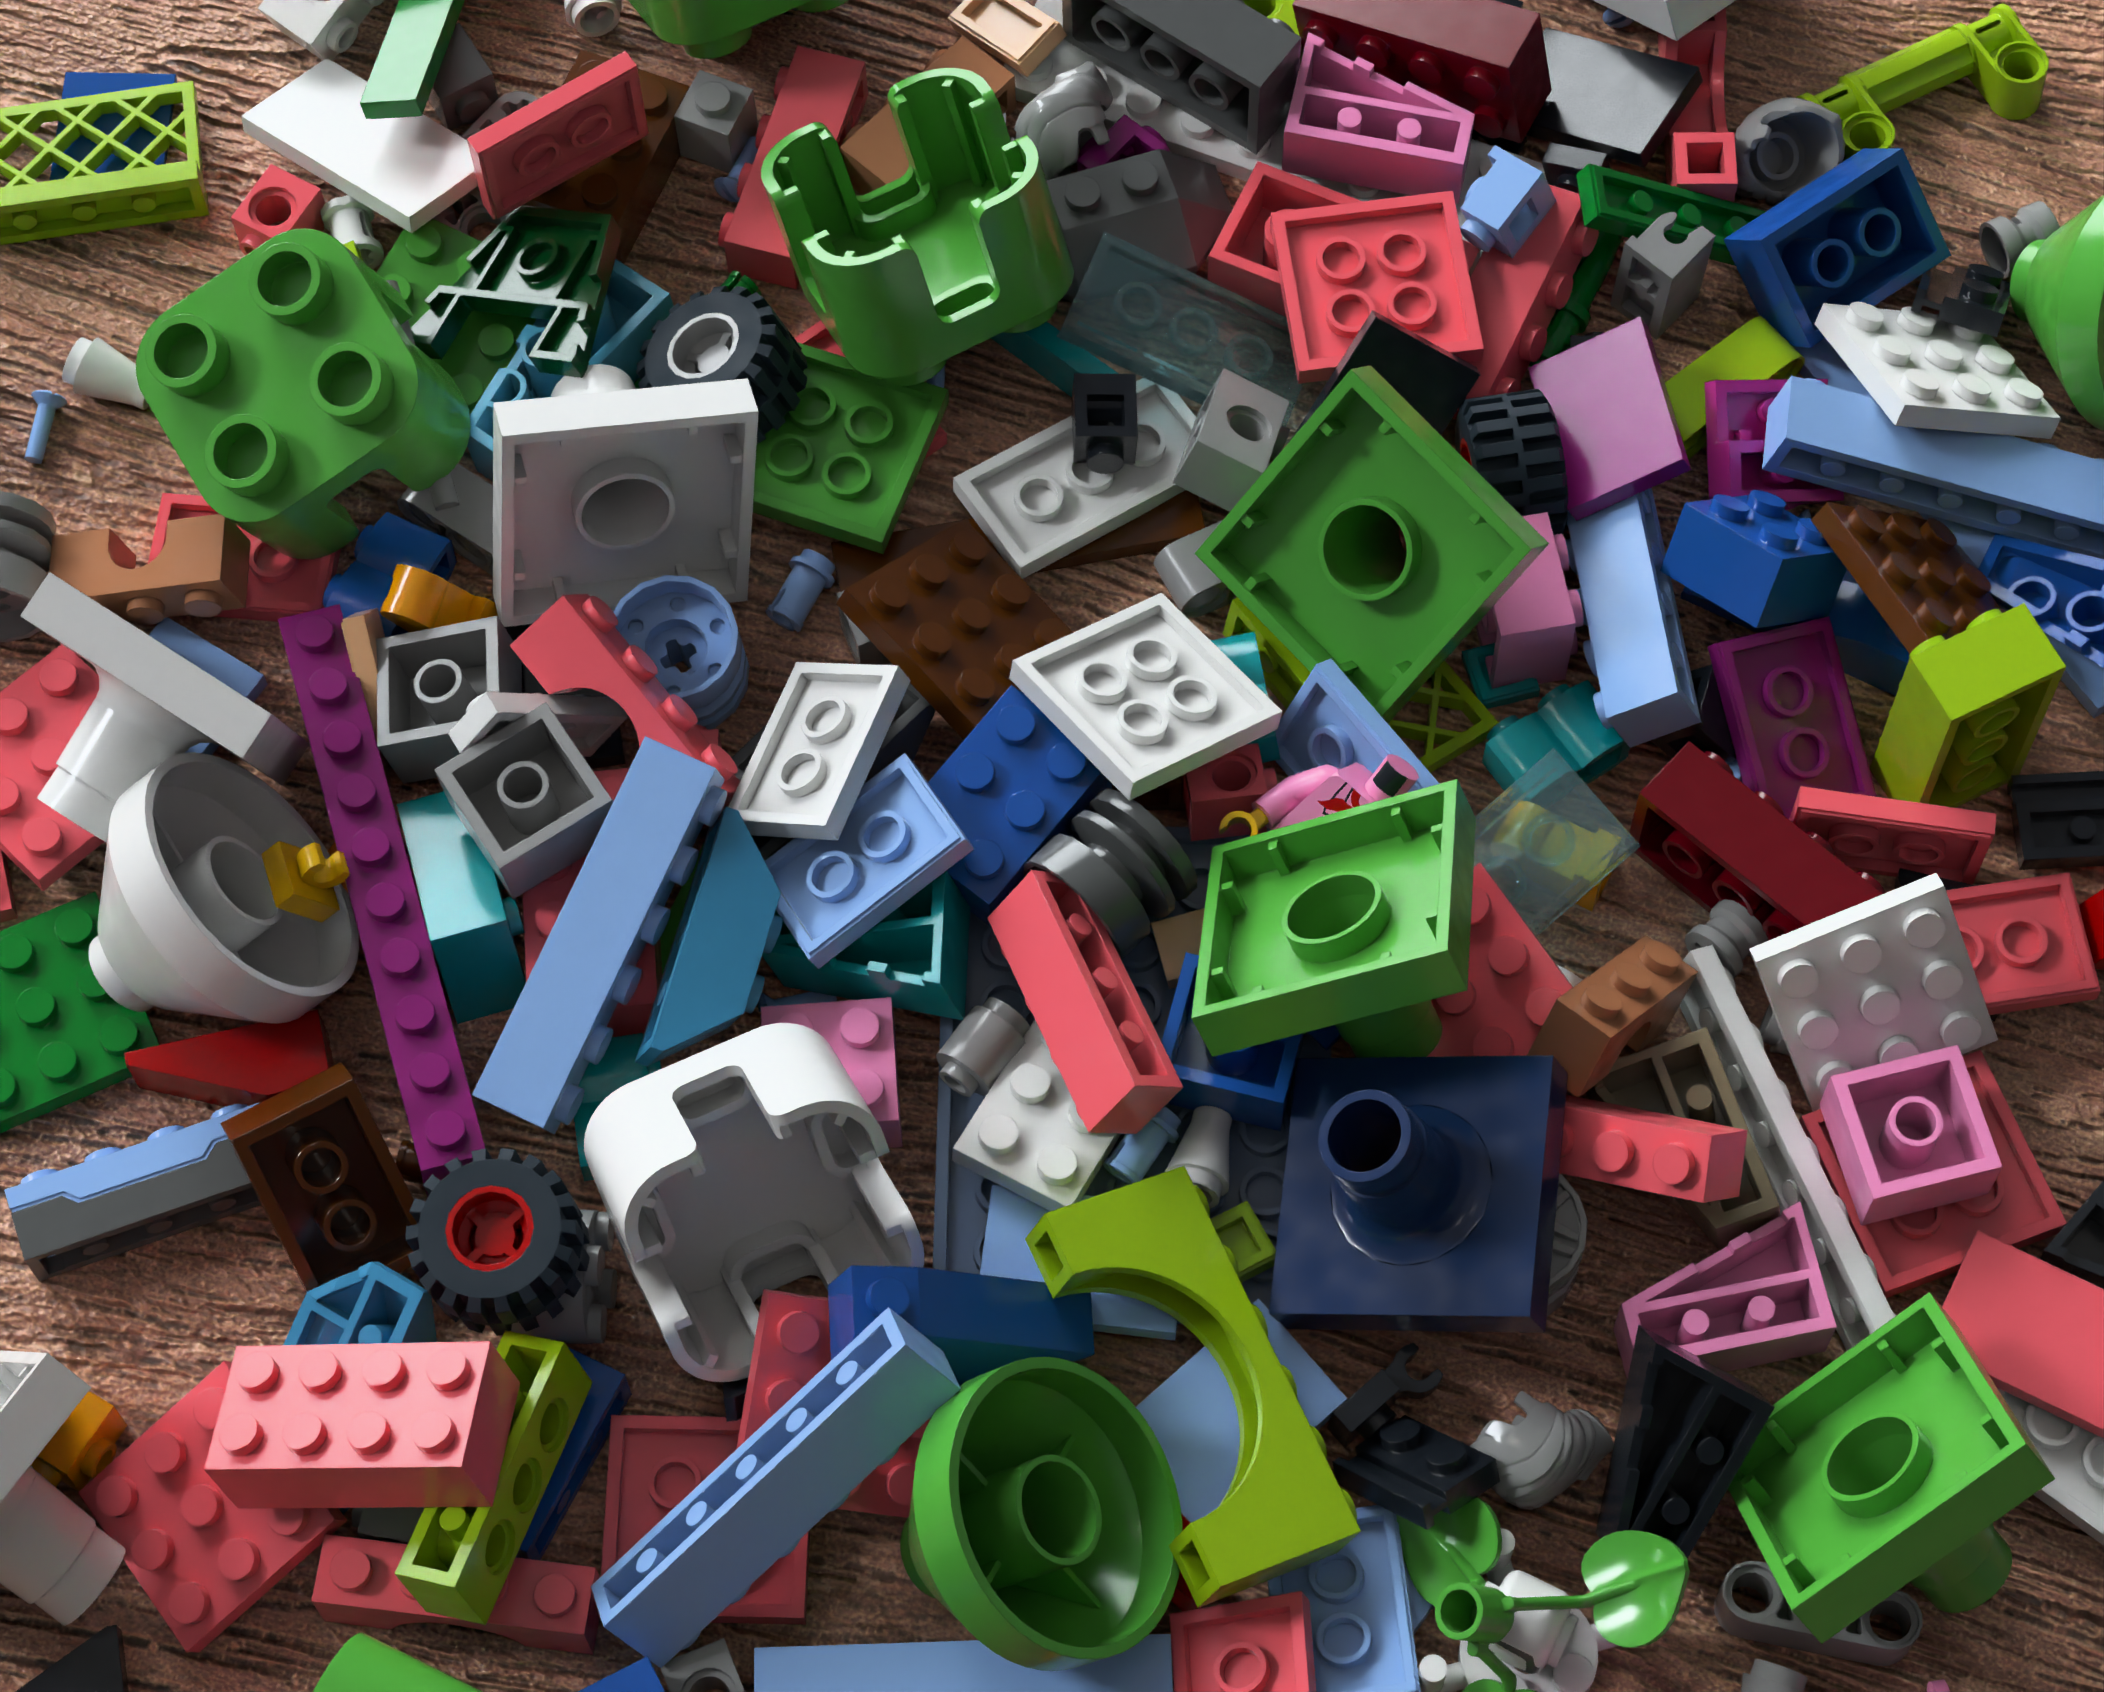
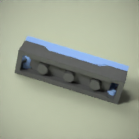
[4,1102,261,1282]

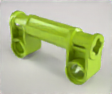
[1796,3,2049,161]

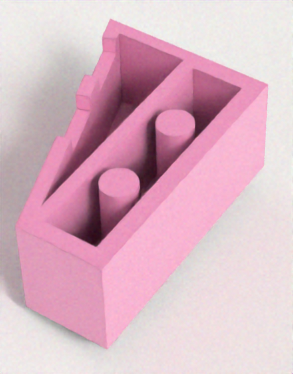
[1613,1201,1837,1378]

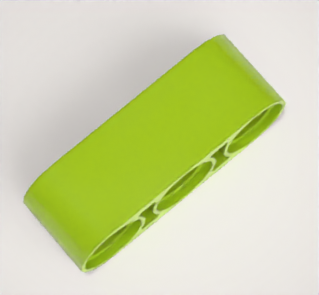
[1665,316,1805,459]

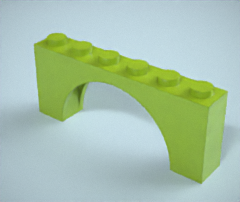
[1025,1166,1361,1608]

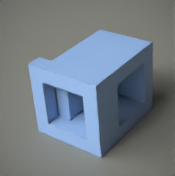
[1460,145,1556,258]

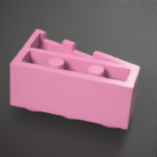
[1282,32,1475,204]

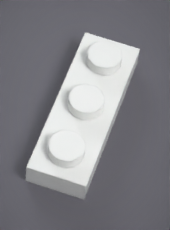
[448,691,628,757]

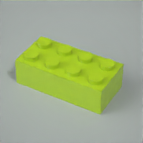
[1870,603,2066,808]

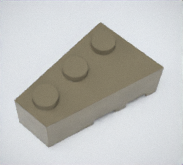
[1586,1027,1781,1250]

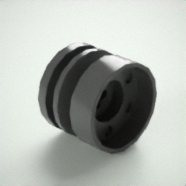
[1024,788,1198,960]

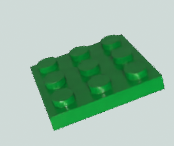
[0,891,160,1133]

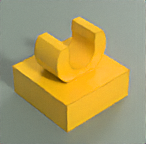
[261,841,350,923]

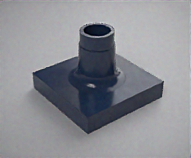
[1269,1055,1568,1333]

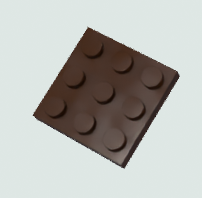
[1811,502,2006,654]
[836,518,1073,740]

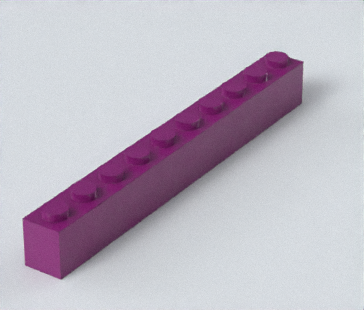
[278,604,485,1198]

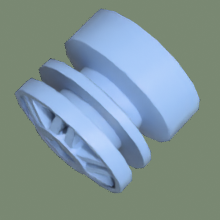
[613,575,750,729]

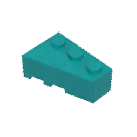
[397,791,526,1024]
[762,870,970,1020]

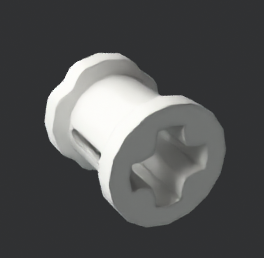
[320,195,384,269]

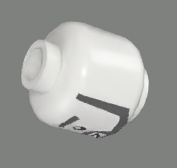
[1485,1570,1579,1674]

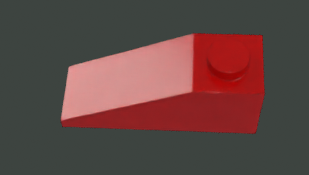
[124,1009,334,1107]

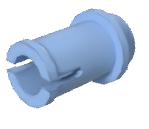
[765,549,835,632]
[1103,1106,1181,1185]

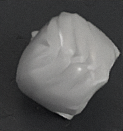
[1014,61,1113,180]
[1735,97,1845,204]
[1469,1391,1614,1510]

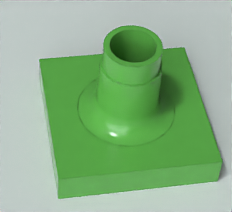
[1194,365,1549,723]
[1191,779,1476,1057]
[1728,1292,2055,1644]

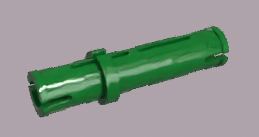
[1529,230,1625,367]

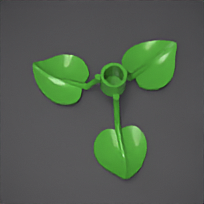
[1396,1497,1690,1692]

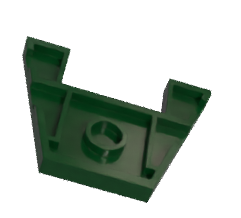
[411,205,623,378]

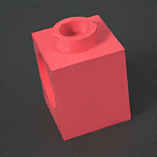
[231,164,325,256]
[1182,743,1277,841]

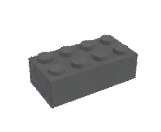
[1062,0,1301,155]

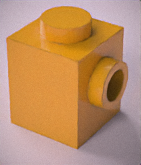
[31,1391,128,1491]

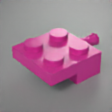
[1705,379,1844,510]

